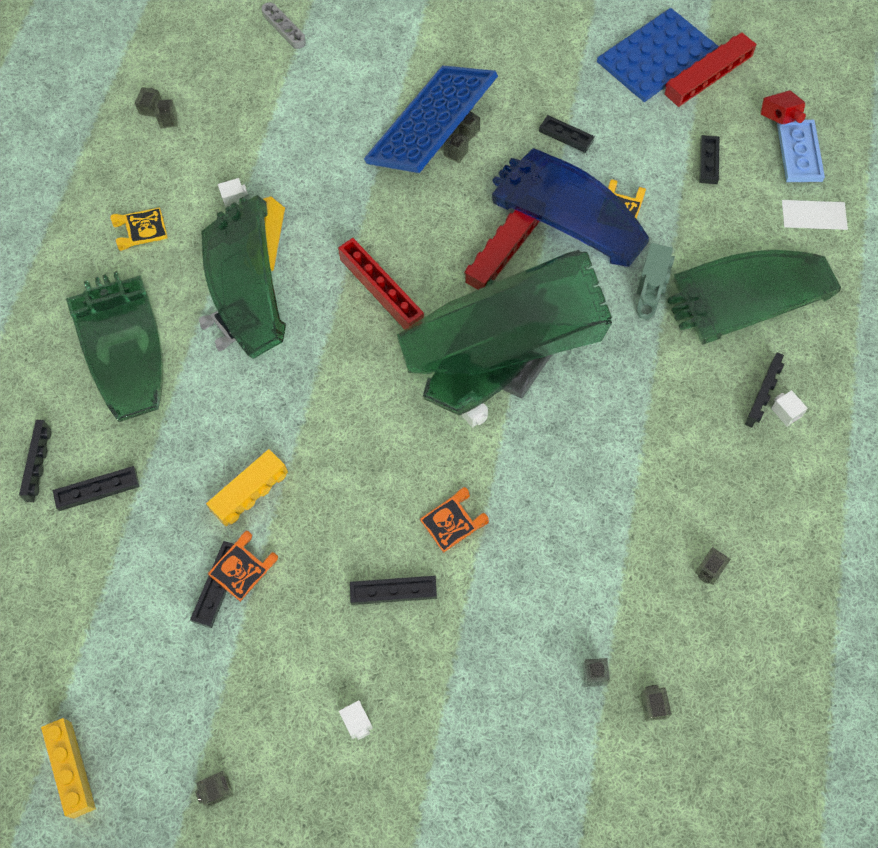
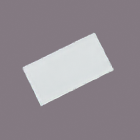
[782,200,848,230]

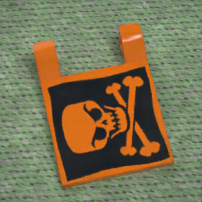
[420,487,489,553]
[208,531,278,602]

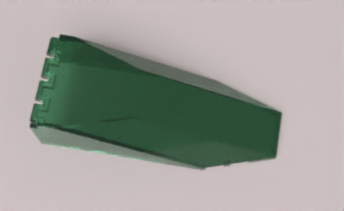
[397,250,612,376]

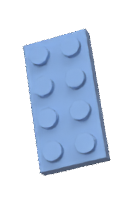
[777,120,825,182]

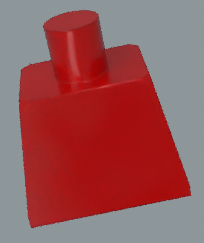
[761,90,806,124]

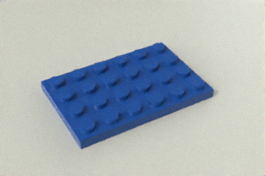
[597,8,719,102]

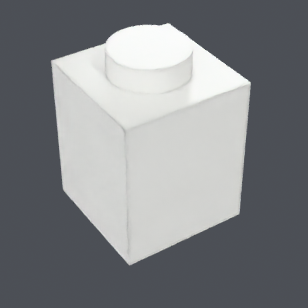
[218,178,248,209]
[771,390,808,427]
[457,392,488,428]
[339,700,373,740]

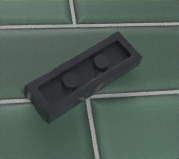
[539,115,595,153]
[699,135,720,184]

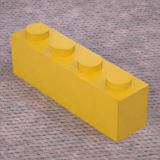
[244,196,285,274]
[206,449,288,527]
[41,718,96,819]

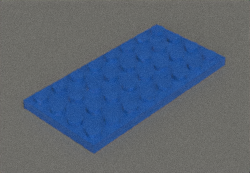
[364,65,498,173]

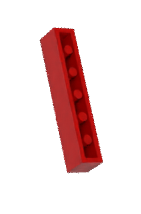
[664,32,757,107]
[464,195,546,293]
[338,238,425,335]

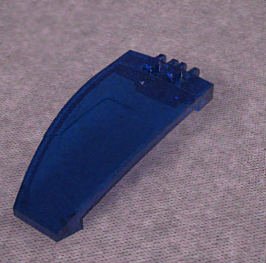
[492,148,649,267]

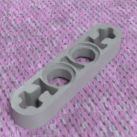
[262,2,306,49]

